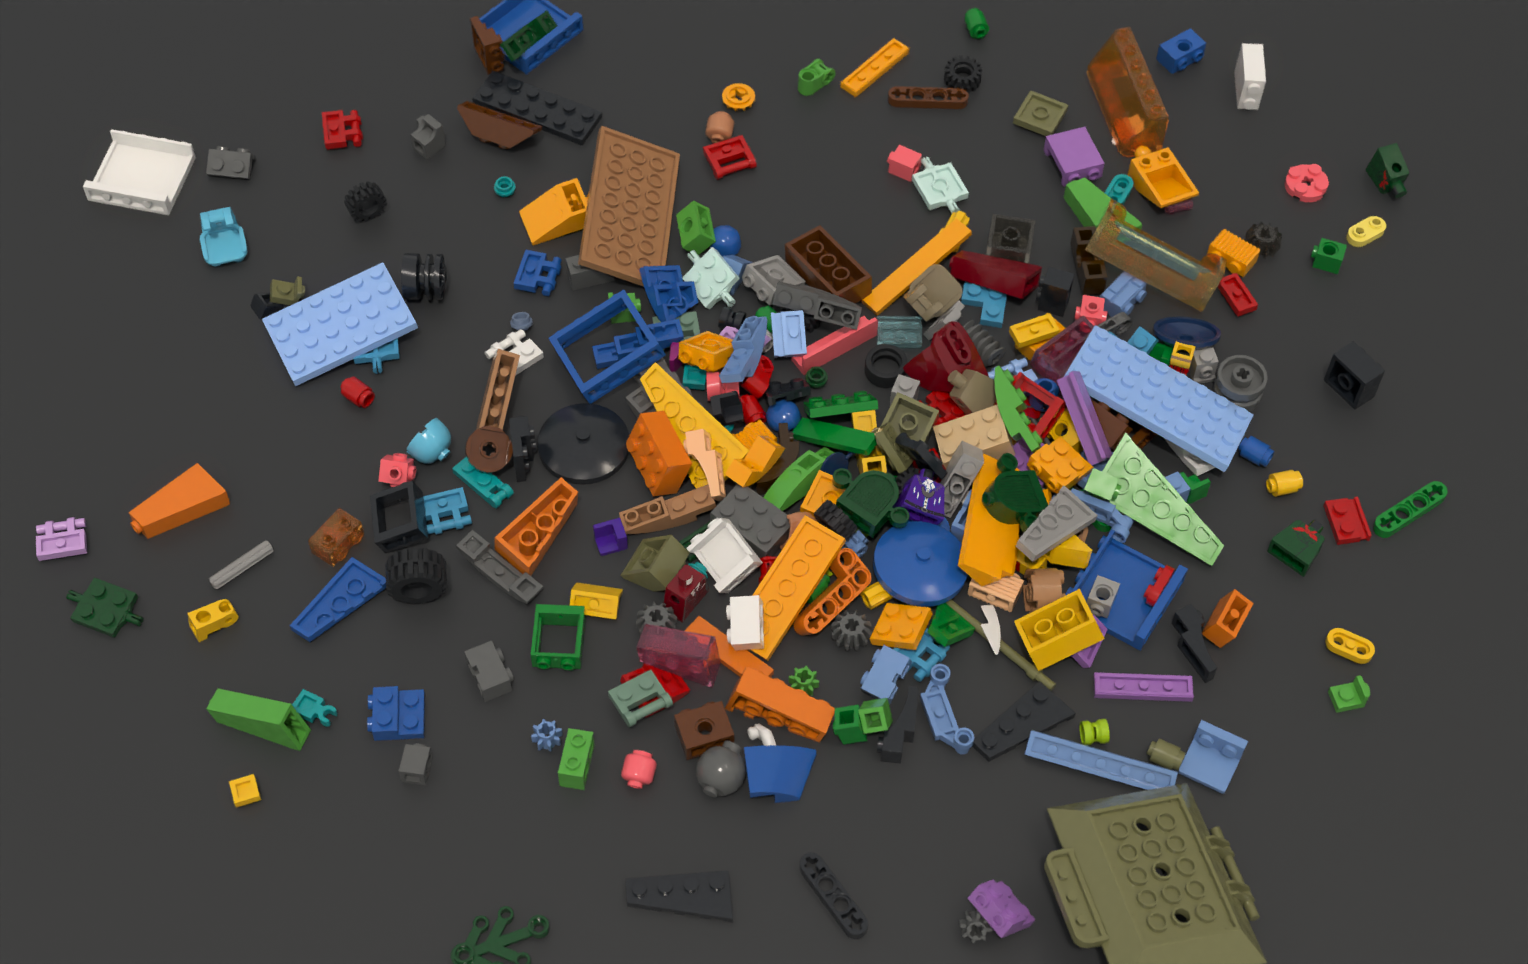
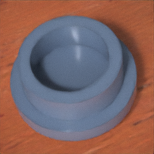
[510,312,533,331]

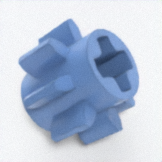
[841,530,869,558]
[531,719,562,752]

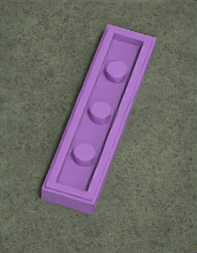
[1093,672,1194,702]

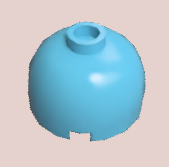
[406,418,451,464]

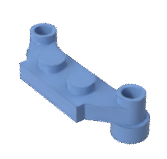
[1052,488,1133,543]
[920,664,974,754]

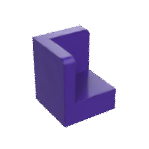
[593,518,628,556]

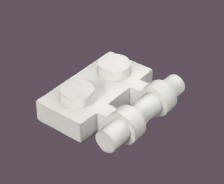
[484,329,544,376]

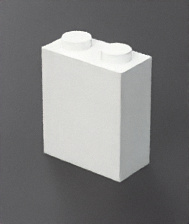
[1234,43,1266,110]

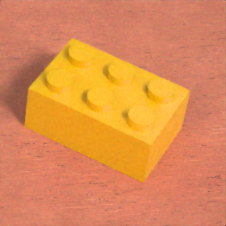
[1014,589,1105,671]

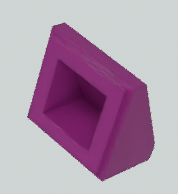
[669,342,683,372]

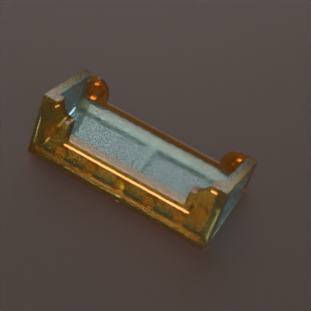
[1085,199,1227,312]

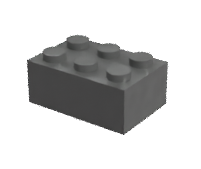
[710,484,790,559]

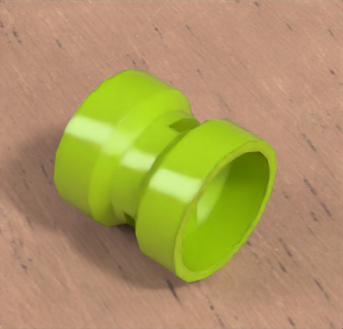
[1079,719,1110,745]

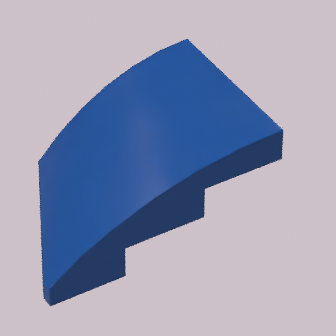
[640,265,698,322]
[744,745,816,803]

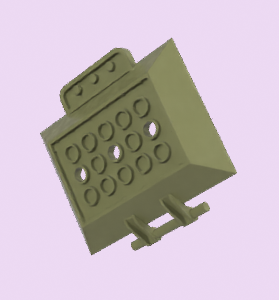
[1044,783,1267,964]

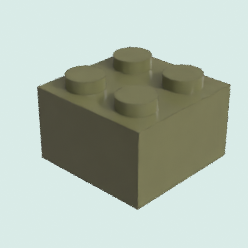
[881,392,939,444]

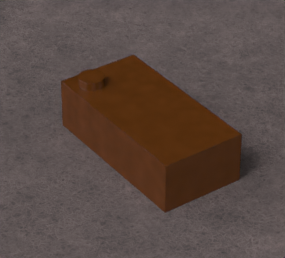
[785,225,872,304]

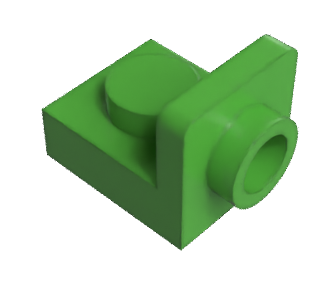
[1328,675,1370,713]

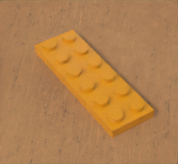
[750,515,846,661]

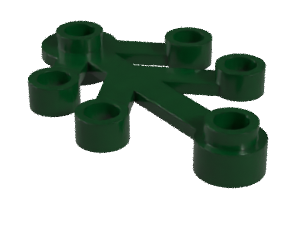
[451,906,550,964]

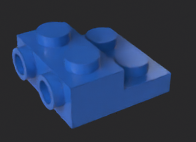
[367,686,425,741]

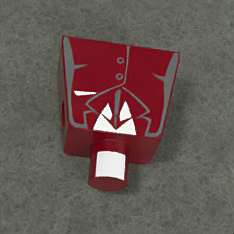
[664,565,709,623]

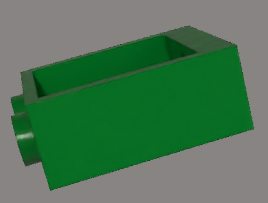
[531,604,586,670]

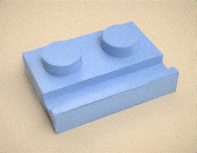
[771,310,807,358]

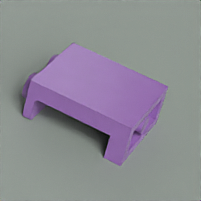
[1044,127,1104,187]

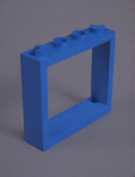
[549,289,666,404]

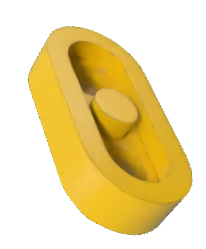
[1325,628,1375,664]

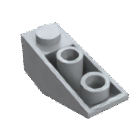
[940,441,984,518]

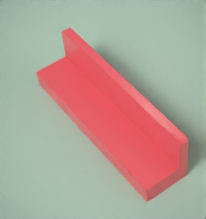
[791,316,878,375]

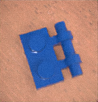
[513,250,562,296]

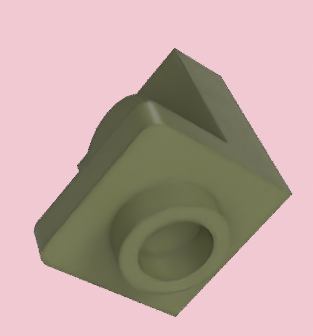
[270,276,305,306]

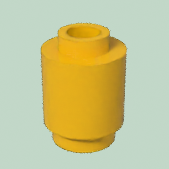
[1266,470,1303,497]

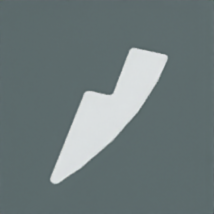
[981,605,1001,655]

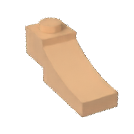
[683,429,726,501]

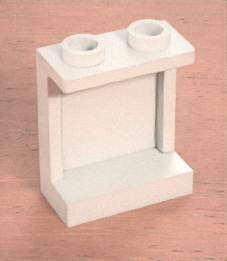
[687,518,763,593]

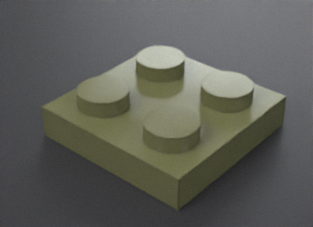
[1013,90,1068,136]

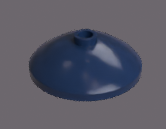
[1153,317,1221,353]

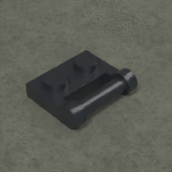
[895,433,947,480]

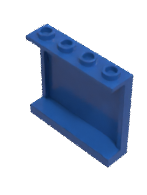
[479,0,583,74]
[1066,529,1188,651]

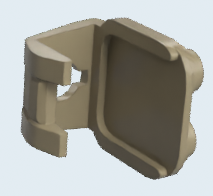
[903,264,963,322]

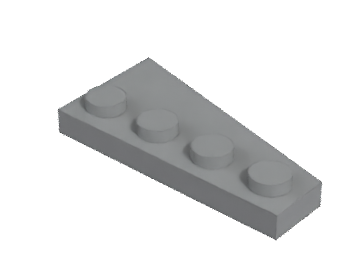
[1016,485,1098,562]

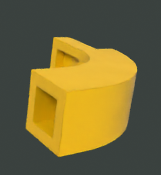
[851,410,887,474]

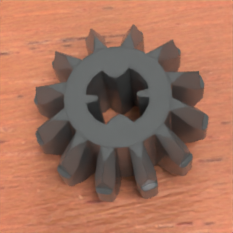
[636,601,677,643]
[831,610,872,651]

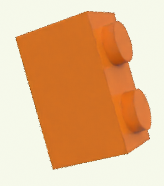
[1202,589,1254,648]

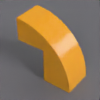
[725,435,785,487]

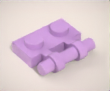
[36,517,87,561]

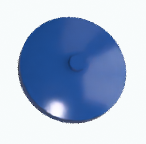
[873,521,968,607]

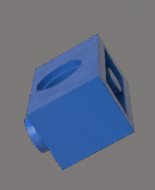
[1156,28,1206,74]

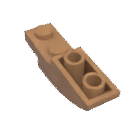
[619,484,717,534]

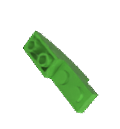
[994,366,1043,453]
[763,447,835,511]

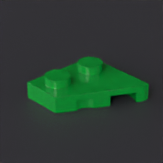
[927,603,976,647]

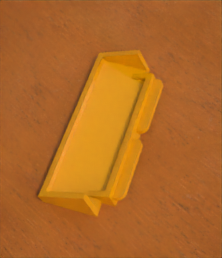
[958,454,1021,587]

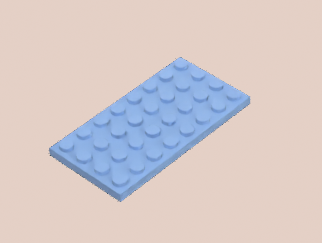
[1064,325,1254,472]

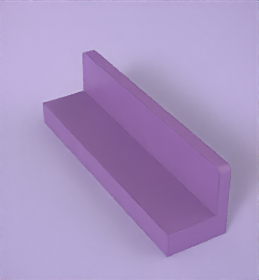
[1057,371,1112,466]

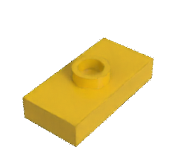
[1009,313,1060,348]

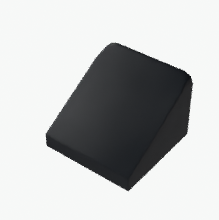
[250,292,284,319]

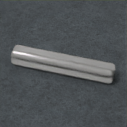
[209,540,273,589]

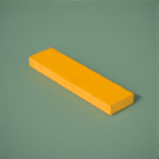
[840,38,909,97]

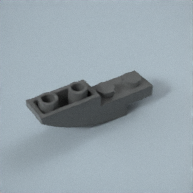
[772,281,862,330]

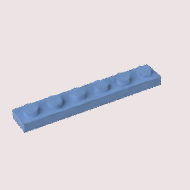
[1025,730,1178,790]

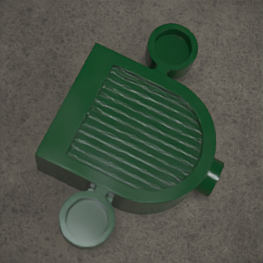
[982,453,1048,532]
[832,468,909,538]

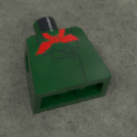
[1365,143,1409,198]
[1267,520,1325,577]

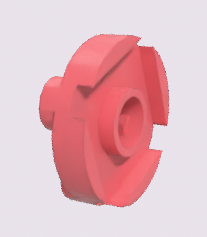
[1285,164,1329,203]

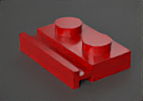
[1323,497,1372,545]

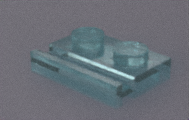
[877,316,922,348]

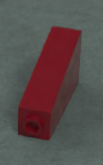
[949,250,1042,299]

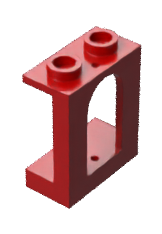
[994,372,1067,441]

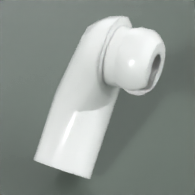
[747,724,777,746]

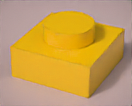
[229,774,261,808]

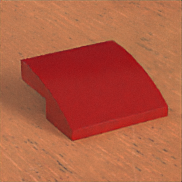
[620,654,690,718]

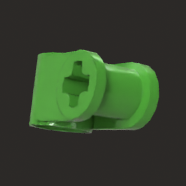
[798,59,836,96]

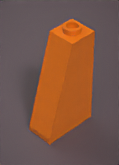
[129,463,230,539]

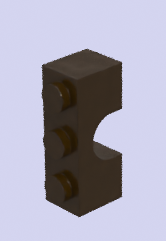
[1070,226,1108,295]

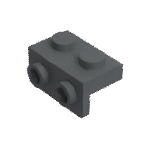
[206,146,256,180]

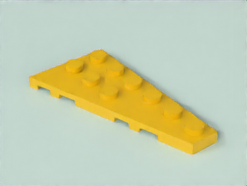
[640,362,749,489]

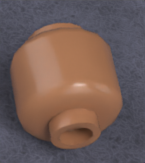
[705,111,734,143]

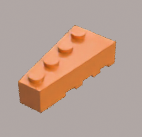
[495,477,578,576]
[725,666,835,742]

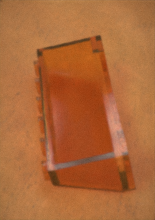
[1087,27,1169,157]

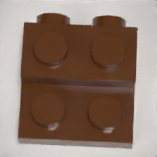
[470,16,505,75]

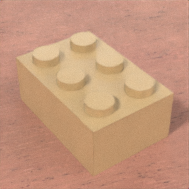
[933,404,1016,469]

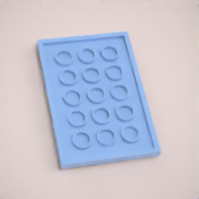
[262,262,418,386]

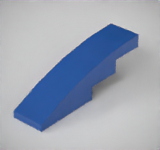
[592,319,684,369]

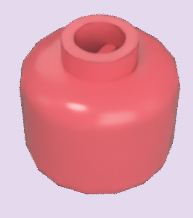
[621,750,657,789]

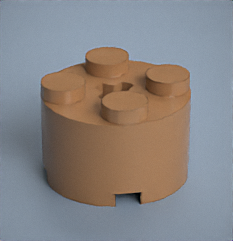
[1023,568,1066,614]

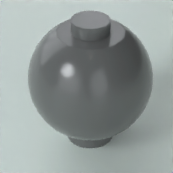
[696,741,746,798]

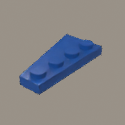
[290,557,386,642]

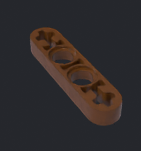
[888,86,969,109]

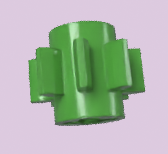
[788,666,819,696]

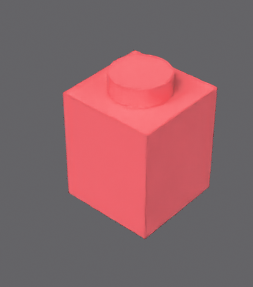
[887,145,922,182]

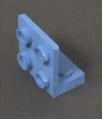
[1178,720,1248,794]

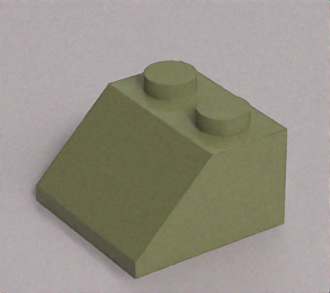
[620,535,690,592]

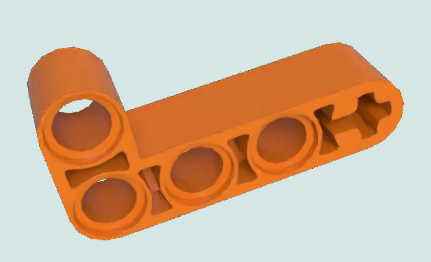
[793,548,871,636]

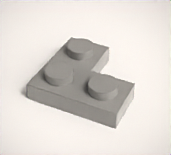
[923,300,965,340]

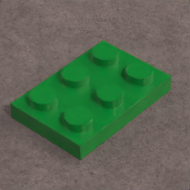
[803,391,878,418]

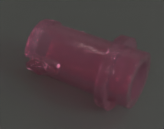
[1164,198,1193,214]

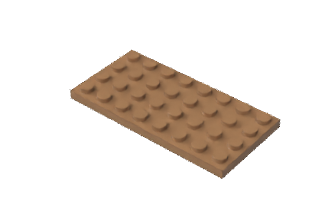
[578,126,680,286]

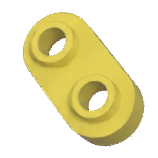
[1346,216,1386,247]

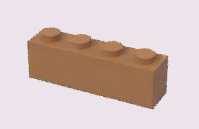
[476,349,520,445]

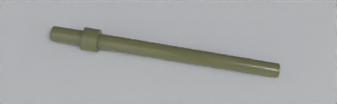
[945,599,1056,691]

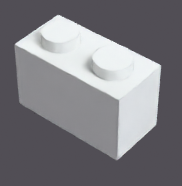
[726,595,764,651]

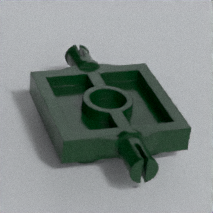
[66,577,144,638]

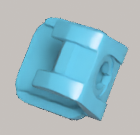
[200,207,248,267]

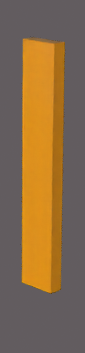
[862,218,972,316]

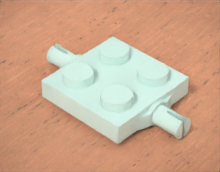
[912,157,969,214]
[682,247,740,309]

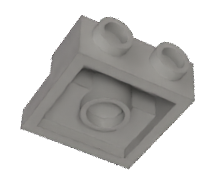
[742,255,806,305]

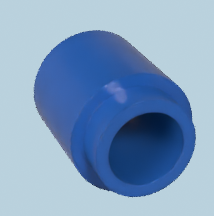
[1238,435,1275,467]

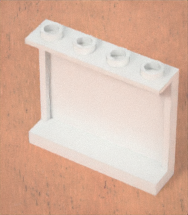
[83,129,196,215]

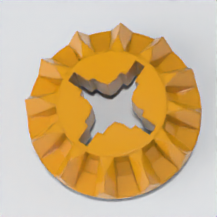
[722,83,755,111]

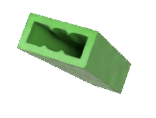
[1064,177,1142,252]
[206,689,311,751]

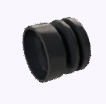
[401,253,447,300]

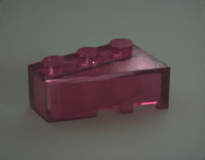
[1030,315,1094,395]
[636,624,721,688]

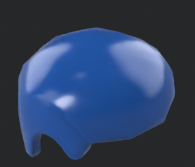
[710,225,741,257]
[765,400,802,431]

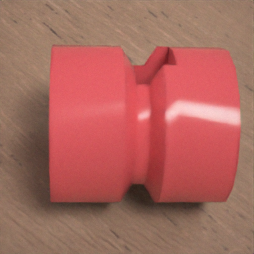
[706,371,739,401]

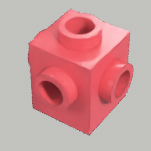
[1074,295,1107,332]
[378,453,416,487]

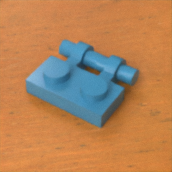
[423,487,472,535]
[893,628,950,682]

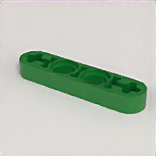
[1373,481,1448,538]

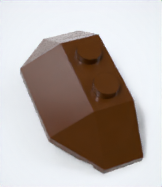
[457,101,542,149]

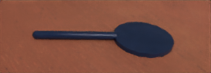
[821,428,876,475]

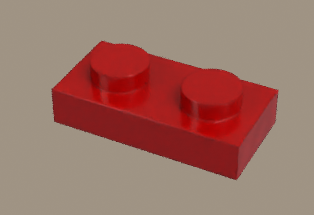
[1216,273,1258,317]

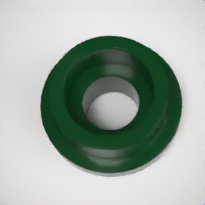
[805,366,828,388]

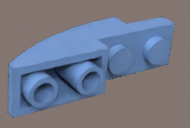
[719,316,767,383]

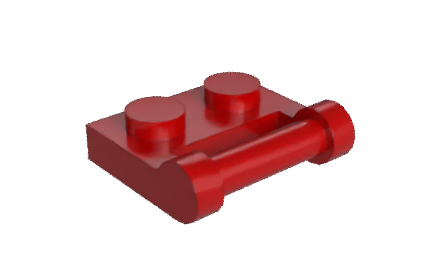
[703,135,757,180]

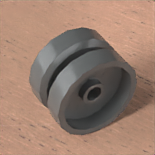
[1212,355,1268,412]

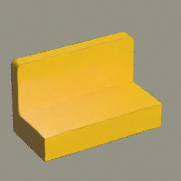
[570,583,623,619]

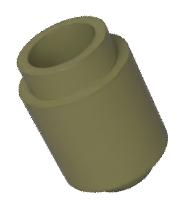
[1147,738,1186,771]

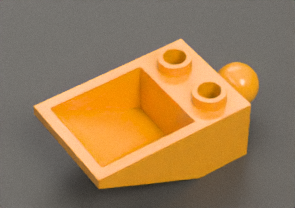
[1128,146,1199,208]
[519,178,589,246]

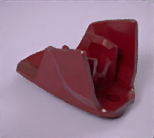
[903,321,989,392]

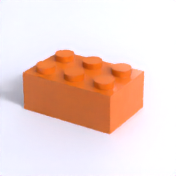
[626,411,692,496]

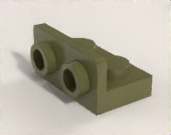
[872,422,914,473]

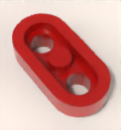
[1144,565,1176,607]

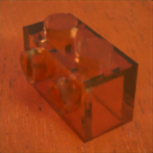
[308,508,364,567]

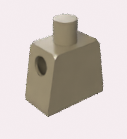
[948,369,996,415]

